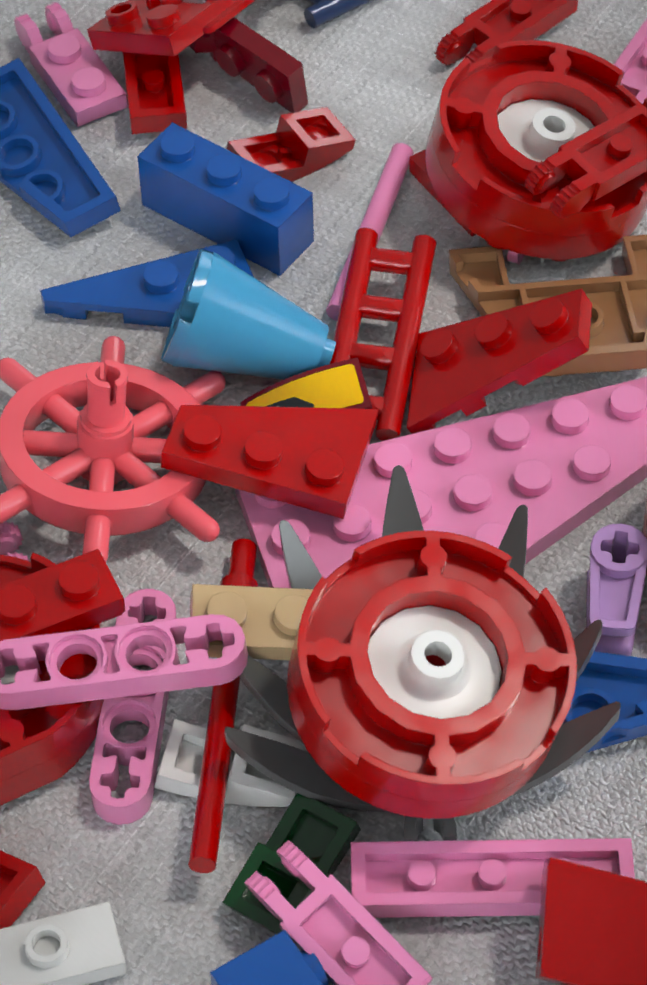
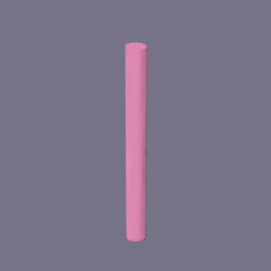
[326,143,414,321]

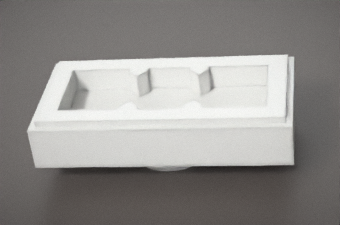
[0,901,127,985]

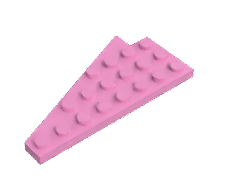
[235,377,647,588]

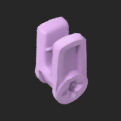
[586,523,647,656]

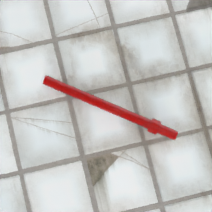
[188,538,259,873]

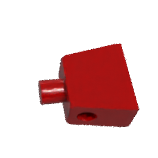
[536,856,647,985]

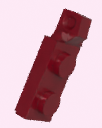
[189,17,308,113]

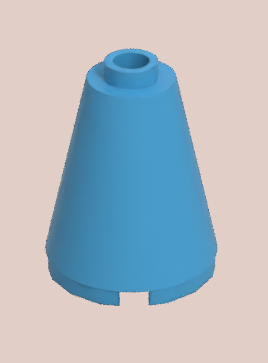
[161,249,336,380]

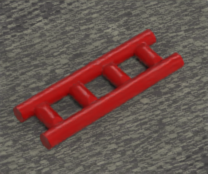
[330,228,437,441]

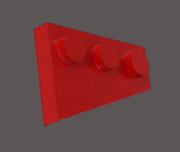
[407,288,592,434]
[161,405,379,519]

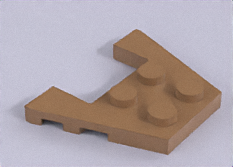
[449,235,647,377]

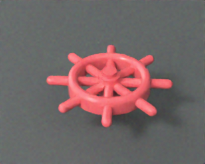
[0,336,226,562]

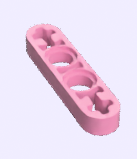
[89,589,177,825]
[0,614,248,710]

